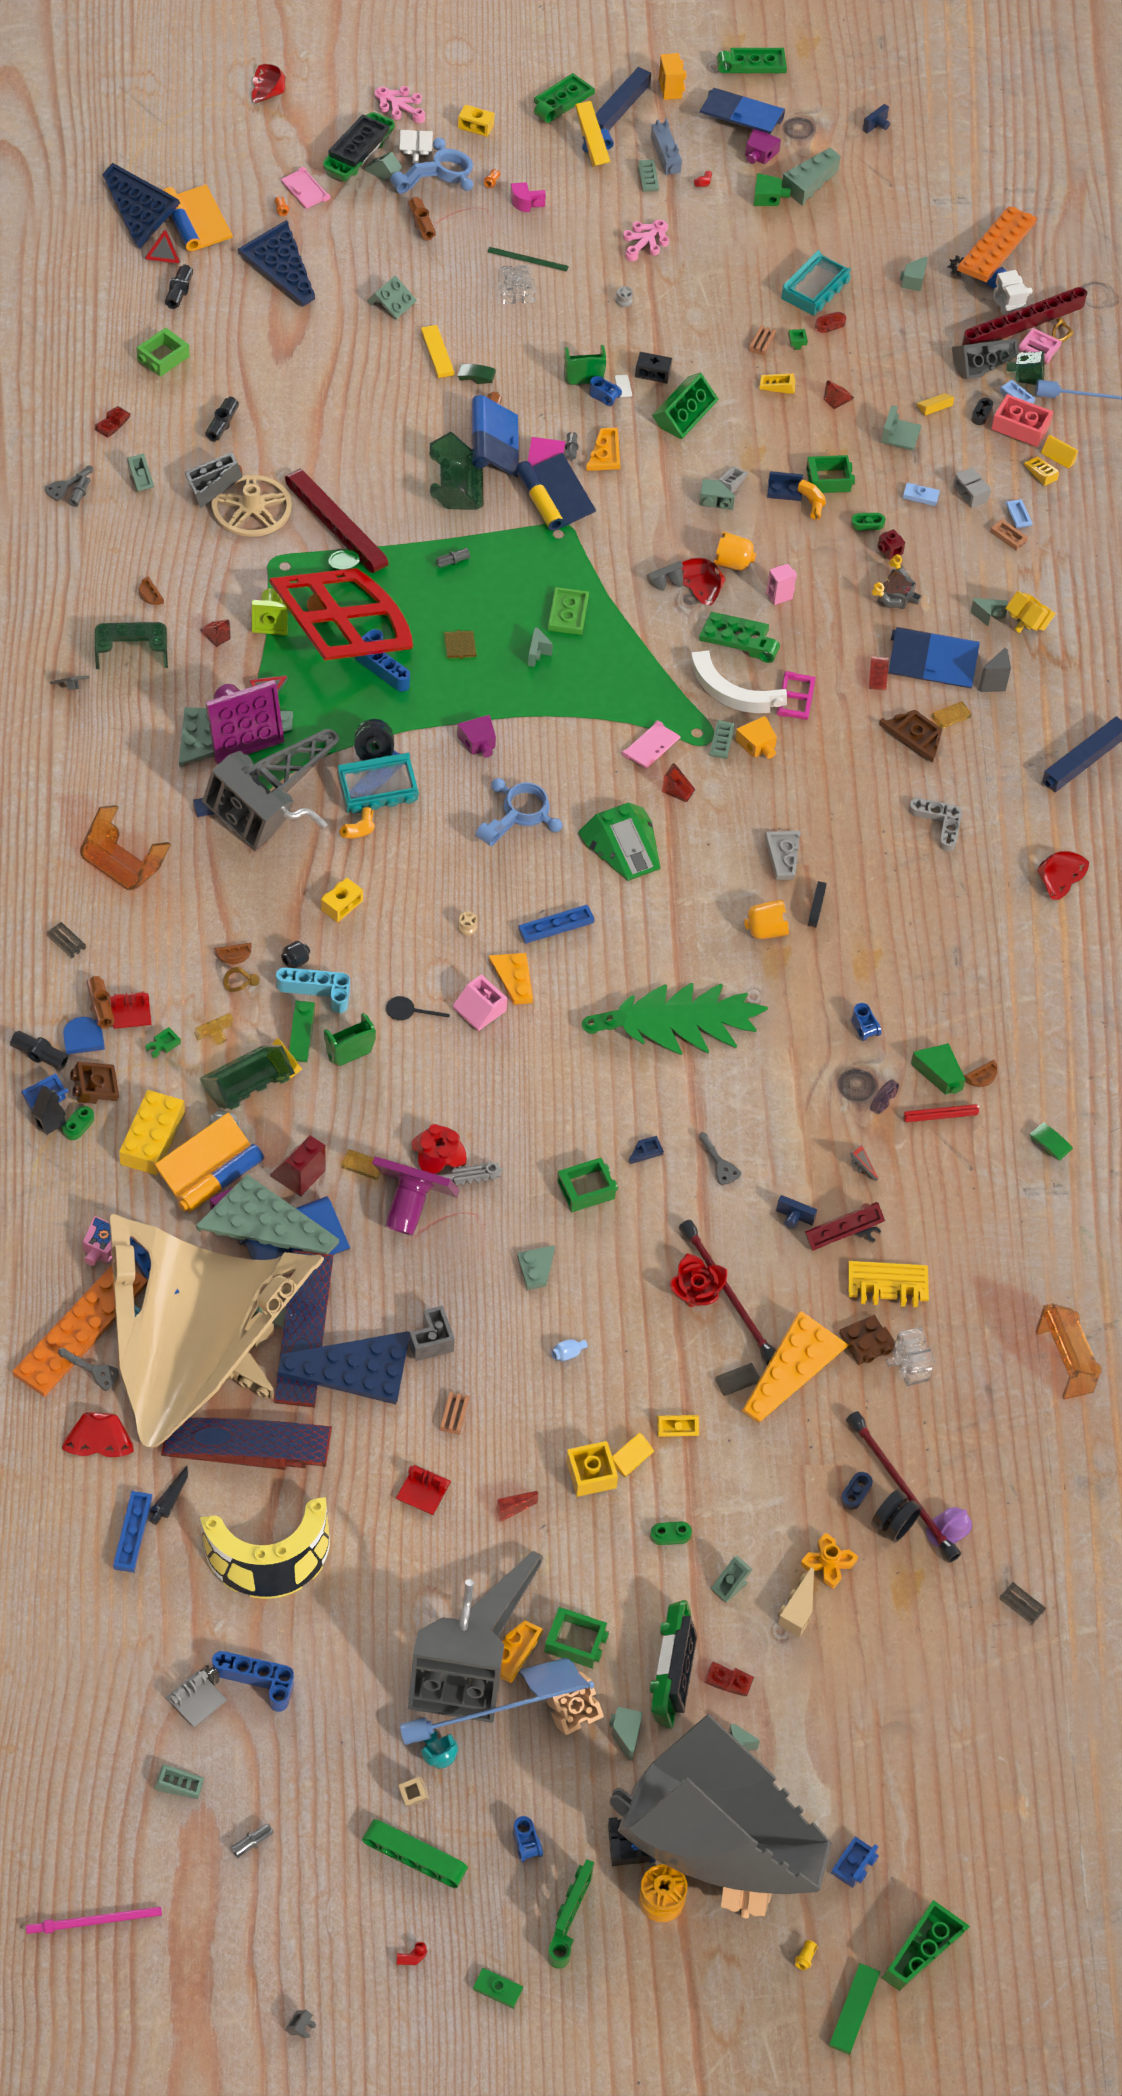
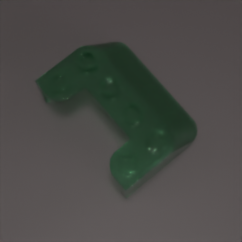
[429,432,484,510]
[95,622,168,669]
[199,1045,295,1110]

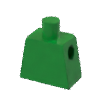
[753,173,791,206]

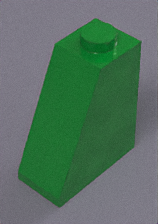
[911,1043,965,1095]

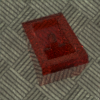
[824,380,854,409]
[200,619,231,647]
[662,763,695,802]

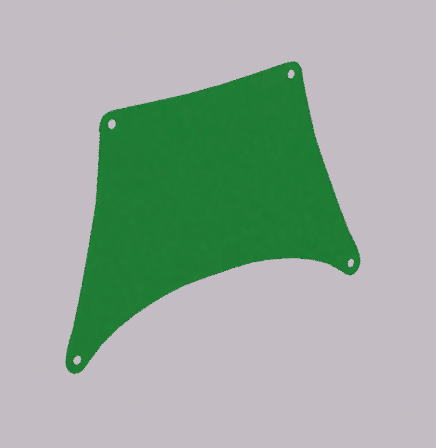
[247,524,714,790]

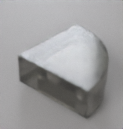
[200,1665,220,1686]

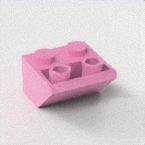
[453,974,507,1031]

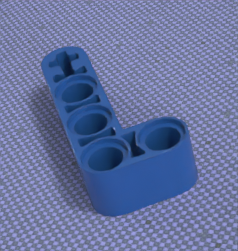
[355,629,410,691]
[212,1651,294,1712]

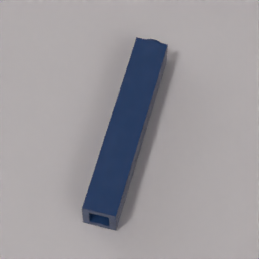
[595,67,651,131]
[1042,716,1122,793]

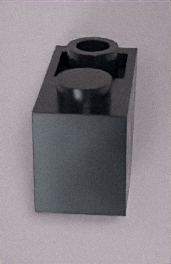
[31,1086,66,1135]

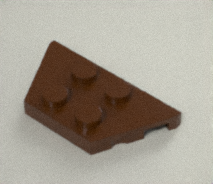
[879,710,943,762]

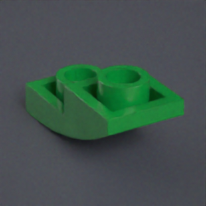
[1030,1122,1073,1161]

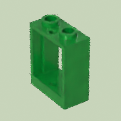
[806,455,855,493]
[557,1157,618,1213]
[544,1607,609,1669]

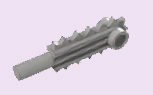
[439,1161,503,1186]

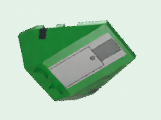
[578,802,661,881]

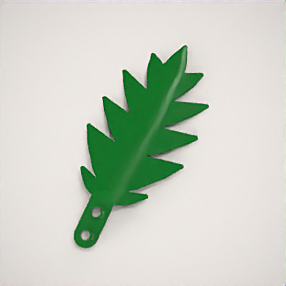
[582,983,768,1055]

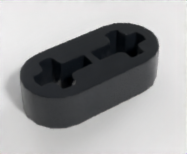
[971,398,993,425]

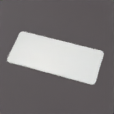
[615,375,632,397]

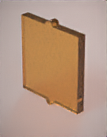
[444,630,476,659]

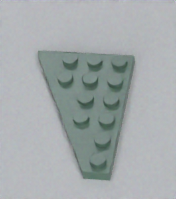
[179,707,293,767]
[196,1174,339,1256]

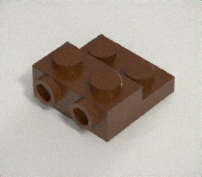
[70,1062,119,1104]
[839,1315,895,1365]

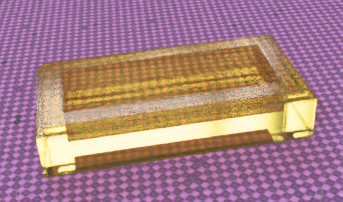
[931,701,972,728]
[341,1149,381,1180]

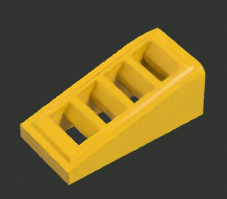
[759,373,796,394]
[1024,456,1059,486]

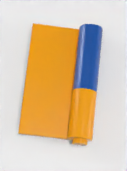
[163,184,233,251]
[154,1112,264,1213]

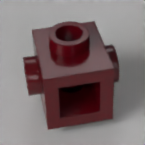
[878,529,906,560]

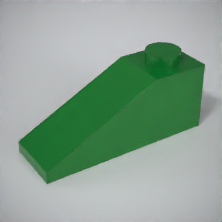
[289,1000,315,1062]

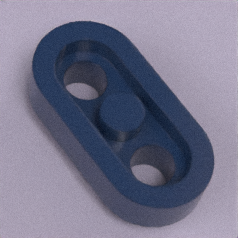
[841,1472,873,1509]

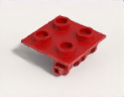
[110,991,152,1029]
[396,1465,451,1515]

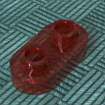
[815,312,847,333]

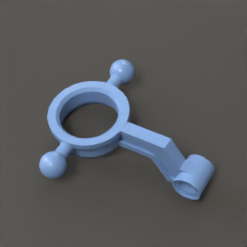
[390,137,473,194]
[475,778,563,847]

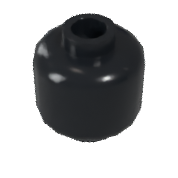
[281,941,310,968]

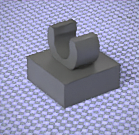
[285,2010,316,2038]

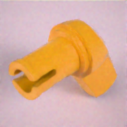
[798,480,826,520]
[339,807,375,839]

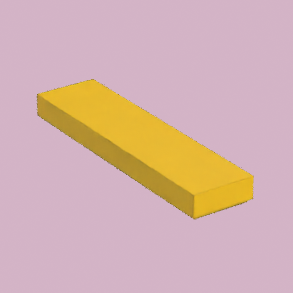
[421,325,454,378]

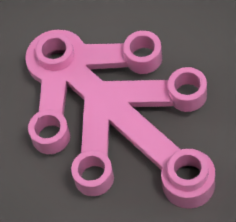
[375,86,425,123]
[623,220,669,261]

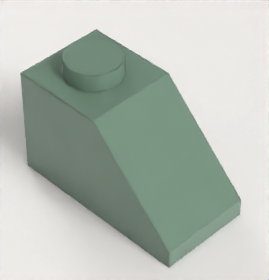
[364,152,403,180]
[900,257,928,291]
[609,1706,643,1760]

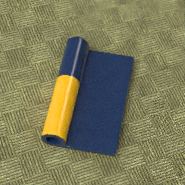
[516,452,596,531]

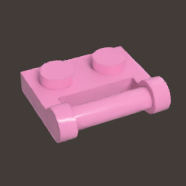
[1018,328,1062,364]

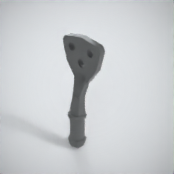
[45,465,94,501]
[699,1132,741,1185]
[58,1348,119,1391]

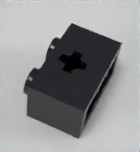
[635,352,673,384]

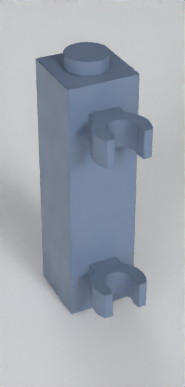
[651,118,682,175]

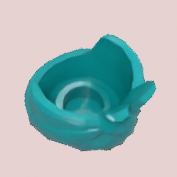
[421,1731,458,1769]

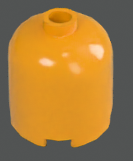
[714,531,757,571]
[744,900,789,940]

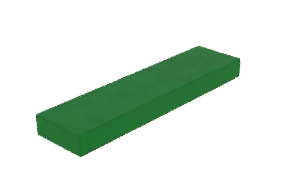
[829,1963,881,2055]

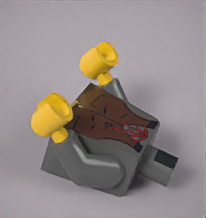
[872,555,922,609]

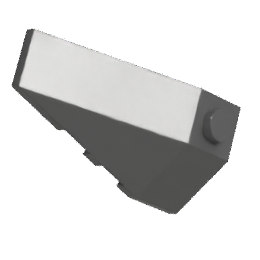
[952,338,1018,379]

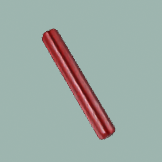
[904,1104,979,1122]

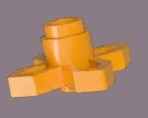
[801,1533,858,1589]

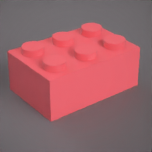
[992,394,1053,447]

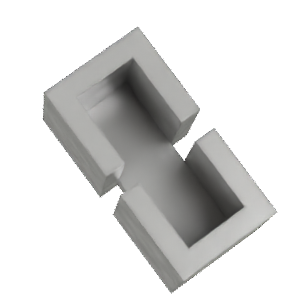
[953,467,991,508]

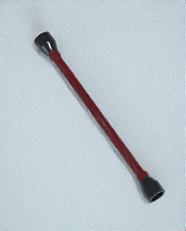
[679,1219,776,1365]
[846,1411,962,1563]

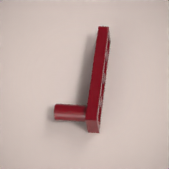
[804,1202,885,1251]

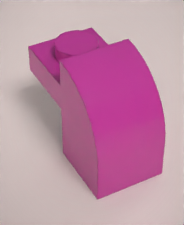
[510,182,546,212]

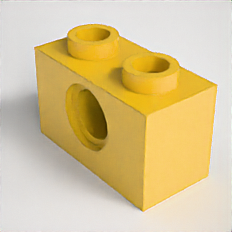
[458,104,495,137]
[321,878,363,923]

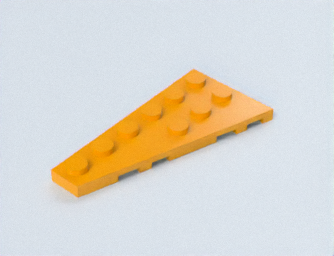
[742,1311,849,1422]

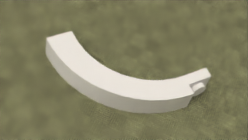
[692,651,787,713]

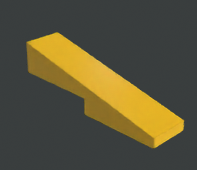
[575,101,611,167]

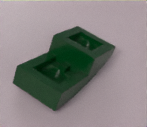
[457,364,496,384]

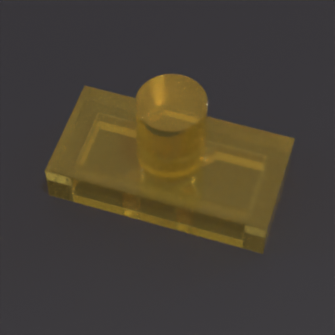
[194,1013,234,1045]

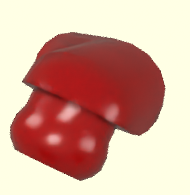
[694,171,712,187]
[397,1942,428,1966]

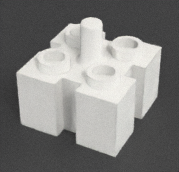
[400,130,433,164]
[993,270,1033,315]

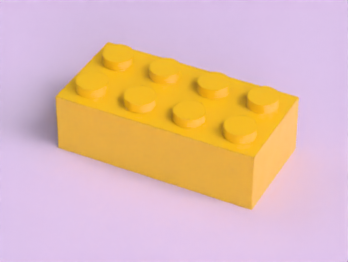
[119,1090,185,1175]

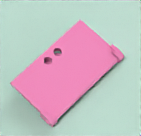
[281,167,330,209]
[621,721,681,768]

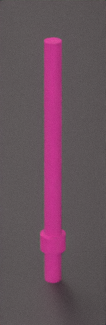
[26,1906,162,1934]

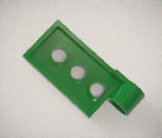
[716,48,787,74]
[534,73,595,123]
[699,611,780,663]
[547,1859,595,1969]

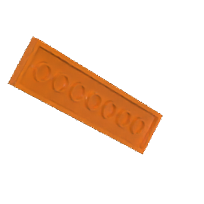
[957,206,1037,283]
[12,1264,148,1397]

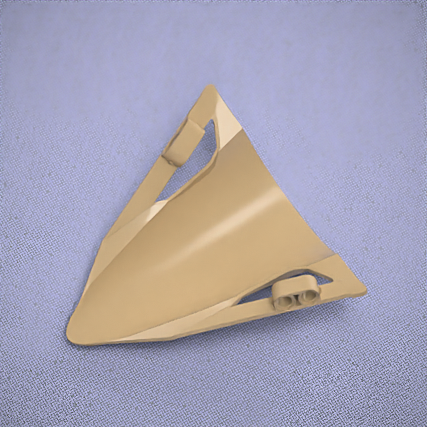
[109,1214,324,1448]

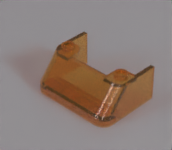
[80,805,171,890]
[1035,1303,1102,1400]

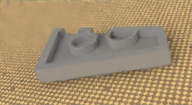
[764,831,801,880]

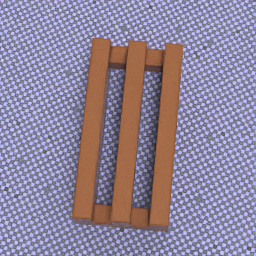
[749,325,776,356]
[990,519,1028,551]
[440,1392,470,1435]

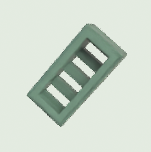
[638,159,659,192]
[709,720,735,759]
[154,1764,204,1799]

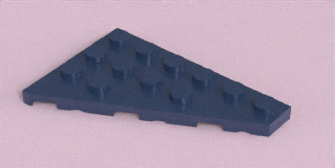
[102,163,180,249]
[238,220,315,307]
[277,1331,410,1405]

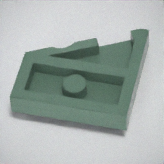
[517,1245,555,1290]

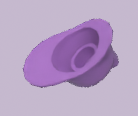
[926,1507,972,1547]

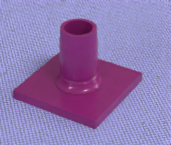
[206,680,285,764]
[372,1156,459,1236]

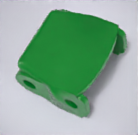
[564,345,607,385]
[324,1013,376,1066]

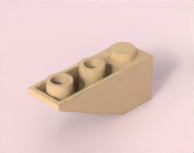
[227,1353,274,1401]
[777,1567,814,1637]

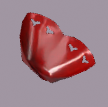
[252,64,286,103]
[681,558,726,606]
[1037,851,1089,900]
[62,1412,134,1457]

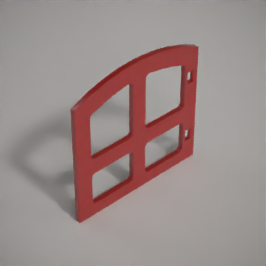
[269,568,413,661]

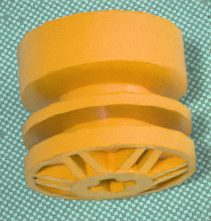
[639,1864,687,1922]

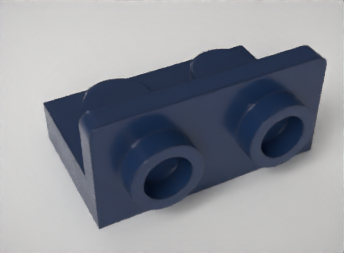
[767,471,803,501]

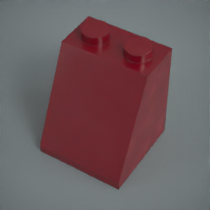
[270,1135,326,1197]

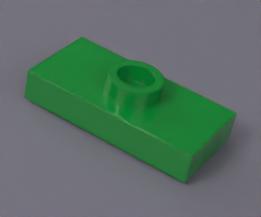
[473,1968,523,2009]

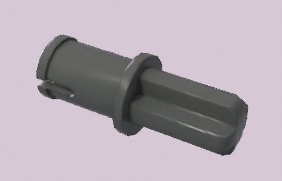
[565,432,579,461]
[68,476,91,507]
[435,548,470,568]
[231,1824,274,1858]

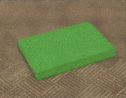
[548,587,589,635]

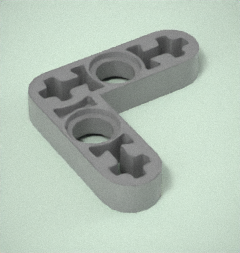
[909,798,962,852]

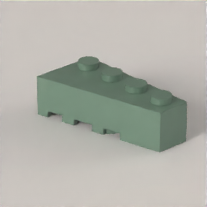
[781,148,841,206]

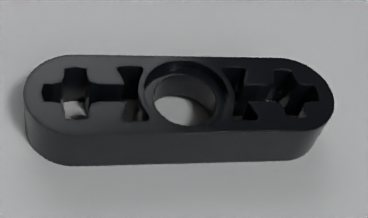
[808,881,827,928]

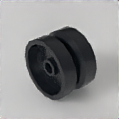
[354,719,394,761]
[871,1489,922,1543]

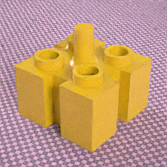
[1005,591,1056,633]

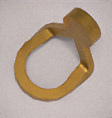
[1052,317,1073,342]
[223,967,260,992]

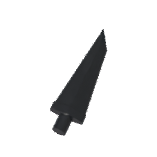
[150,1466,188,1525]

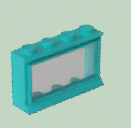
[781,249,851,316]
[337,753,419,813]

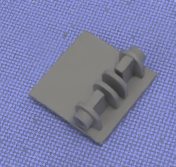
[166,1670,227,1727]

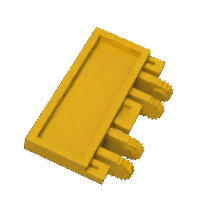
[848,1261,929,1307]

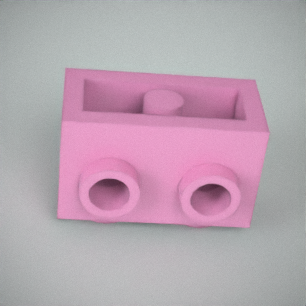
[766,564,797,605]

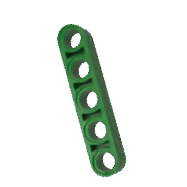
[362,1819,468,1888]

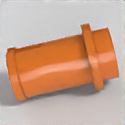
[484,169,500,188]
[274,196,289,216]

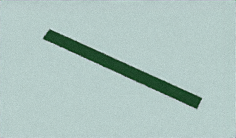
[488,247,569,271]

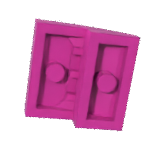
[528,437,565,466]

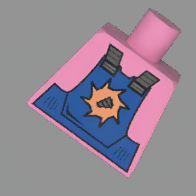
[83,1216,112,1266]

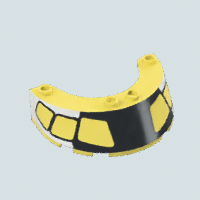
[200,1497,330,1599]

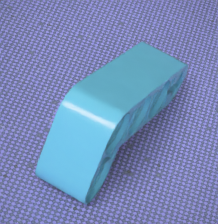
[276,968,350,1013]

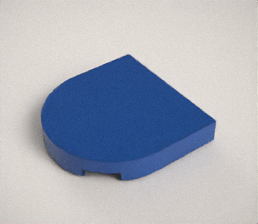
[63,1017,105,1055]

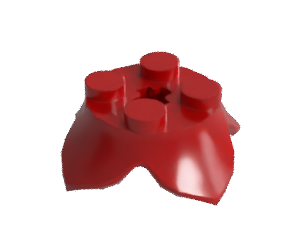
[411,1124,467,1174]
[670,1253,727,1307]

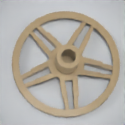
[212,475,292,537]

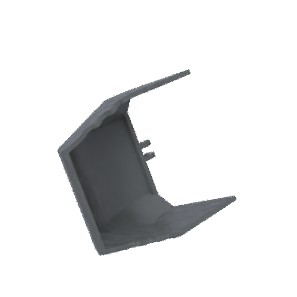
[609,1714,832,1894]

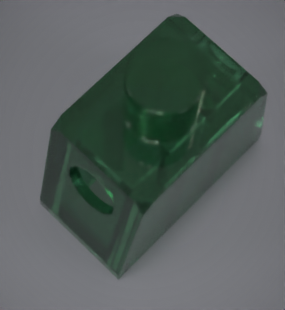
[1006,351,1045,385]

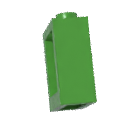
[136,327,190,377]

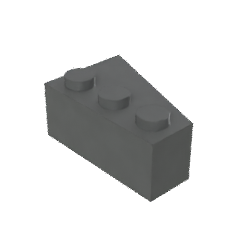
[185,452,243,508]

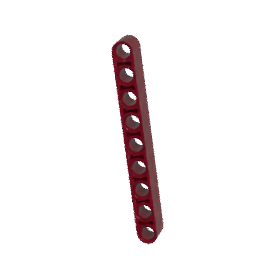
[962,287,1087,345]
[285,469,389,573]

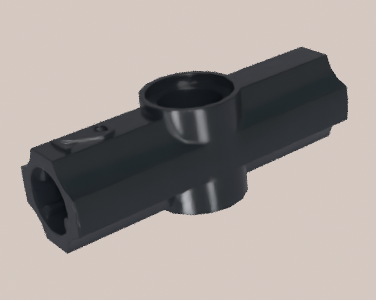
[165,264,193,309]
[205,396,239,442]
[10,1030,69,1070]

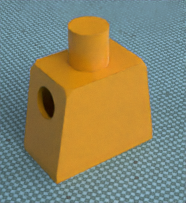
[735,716,777,759]

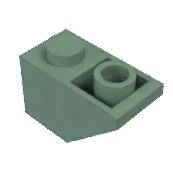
[699,479,735,510]

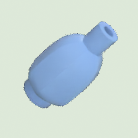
[551,1339,588,1361]

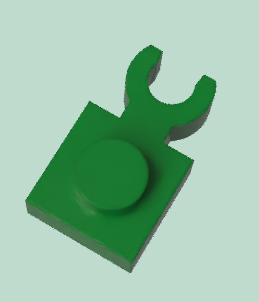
[145,1027,181,1058]

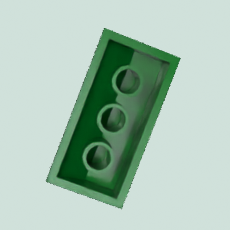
[652,372,719,439]

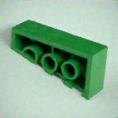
[881,1900,970,1991]

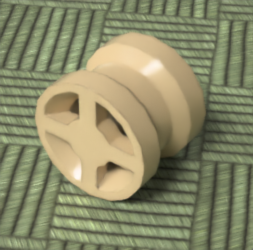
[458,912,477,935]

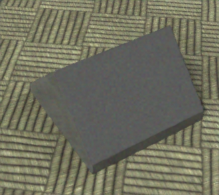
[978,648,1011,692]

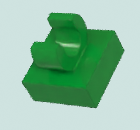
[788,329,808,350]

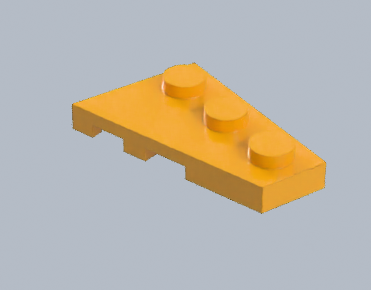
[586,427,620,471]
[489,953,533,1005]
[500,1620,544,1683]

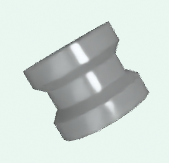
[616,286,633,307]

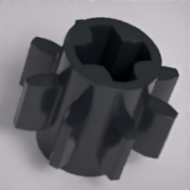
[947,255,964,276]

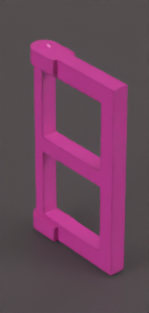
[777,671,816,720]

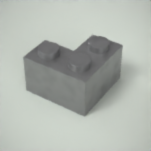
[409,1306,455,1361]

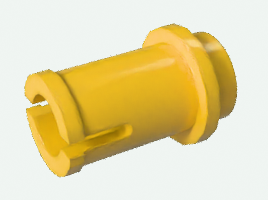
[794,1940,818,1971]

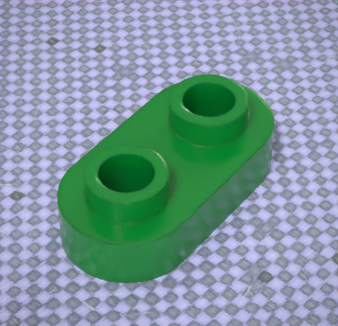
[851,513,886,530]
[63,1106,95,1140]
[650,1521,692,1545]

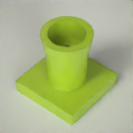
[252,588,288,635]

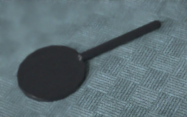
[386,996,450,1020]

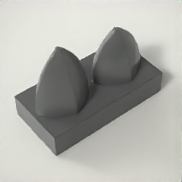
[646,560,683,591]

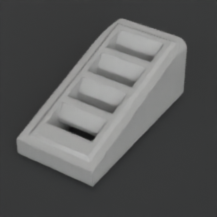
[717,466,748,493]

